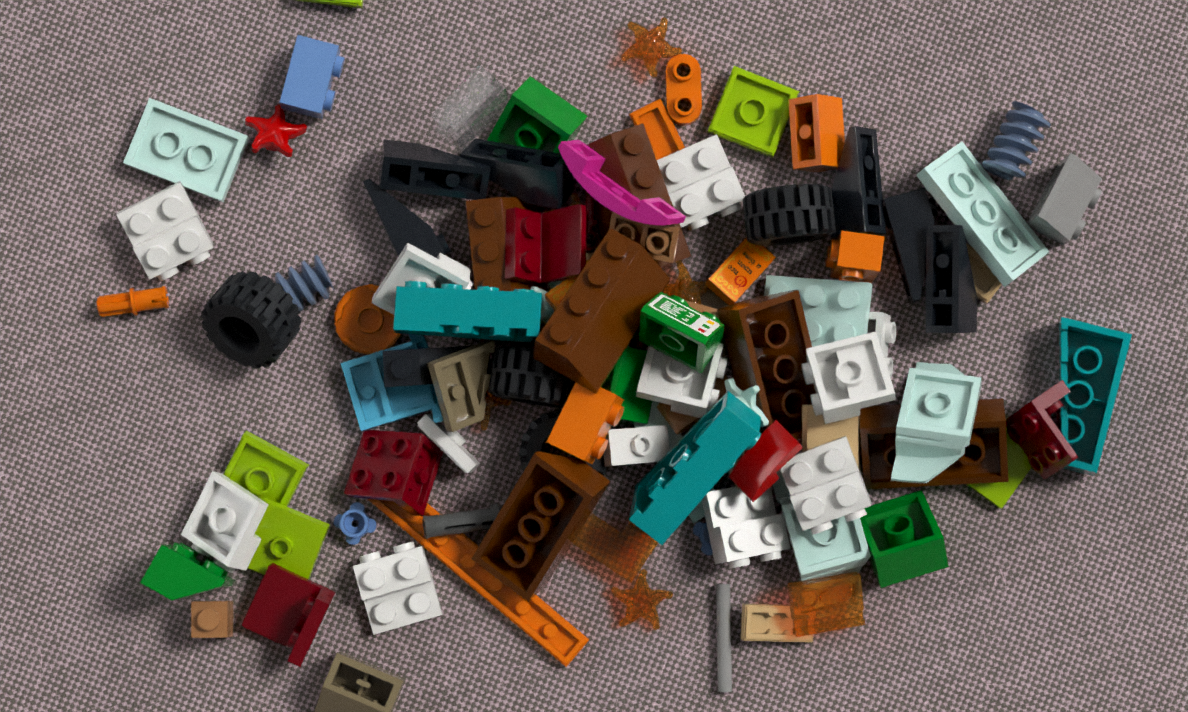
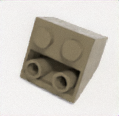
[314,651,406,712]

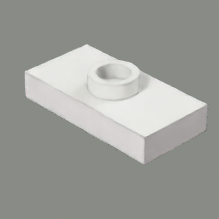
[417,414,481,473]
[604,425,670,467]

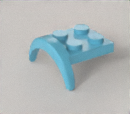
[341,334,443,432]

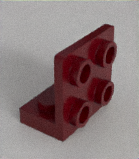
[505,204,586,286]
[1006,380,1078,479]
[344,430,443,516]
[242,563,336,667]

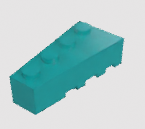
[393,281,542,343]
[1059,317,1132,476]
[628,391,761,545]

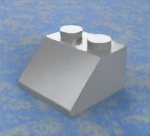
[1027,153,1102,245]

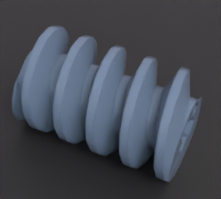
[981,101,1051,180]
[275,255,334,311]

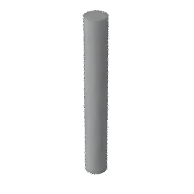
[716,584,732,692]

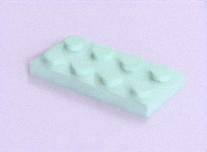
[916,141,1049,287]

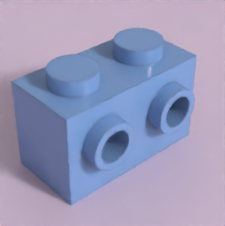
[279,35,345,119]

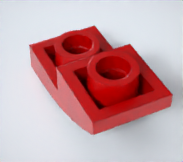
[729,420,802,502]

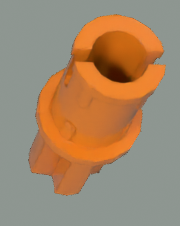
[96,286,169,317]

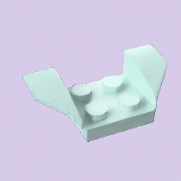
[891,362,981,483]
[772,469,871,608]

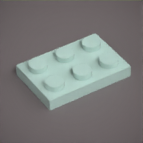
[123,98,249,203]
[764,275,873,347]

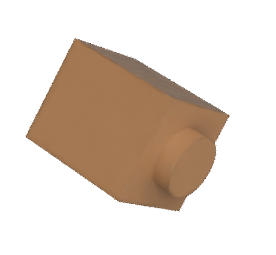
[191,601,233,638]

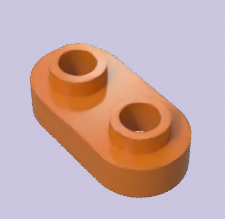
[665,54,702,126]

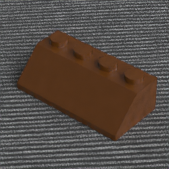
[582,124,691,270]
[466,197,548,344]
[534,228,670,394]
[717,290,816,440]
[860,398,1009,489]
[472,451,611,602]

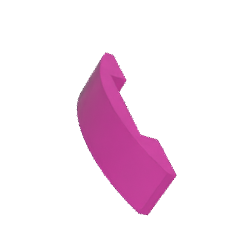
[558,140,686,225]

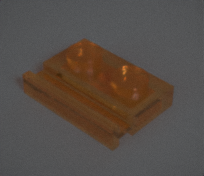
[788,572,865,637]

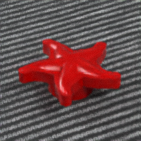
[245,105,307,157]

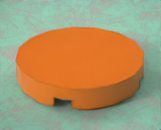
[334,284,402,355]

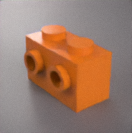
[788,94,845,172]
[825,231,885,283]
[546,382,624,464]

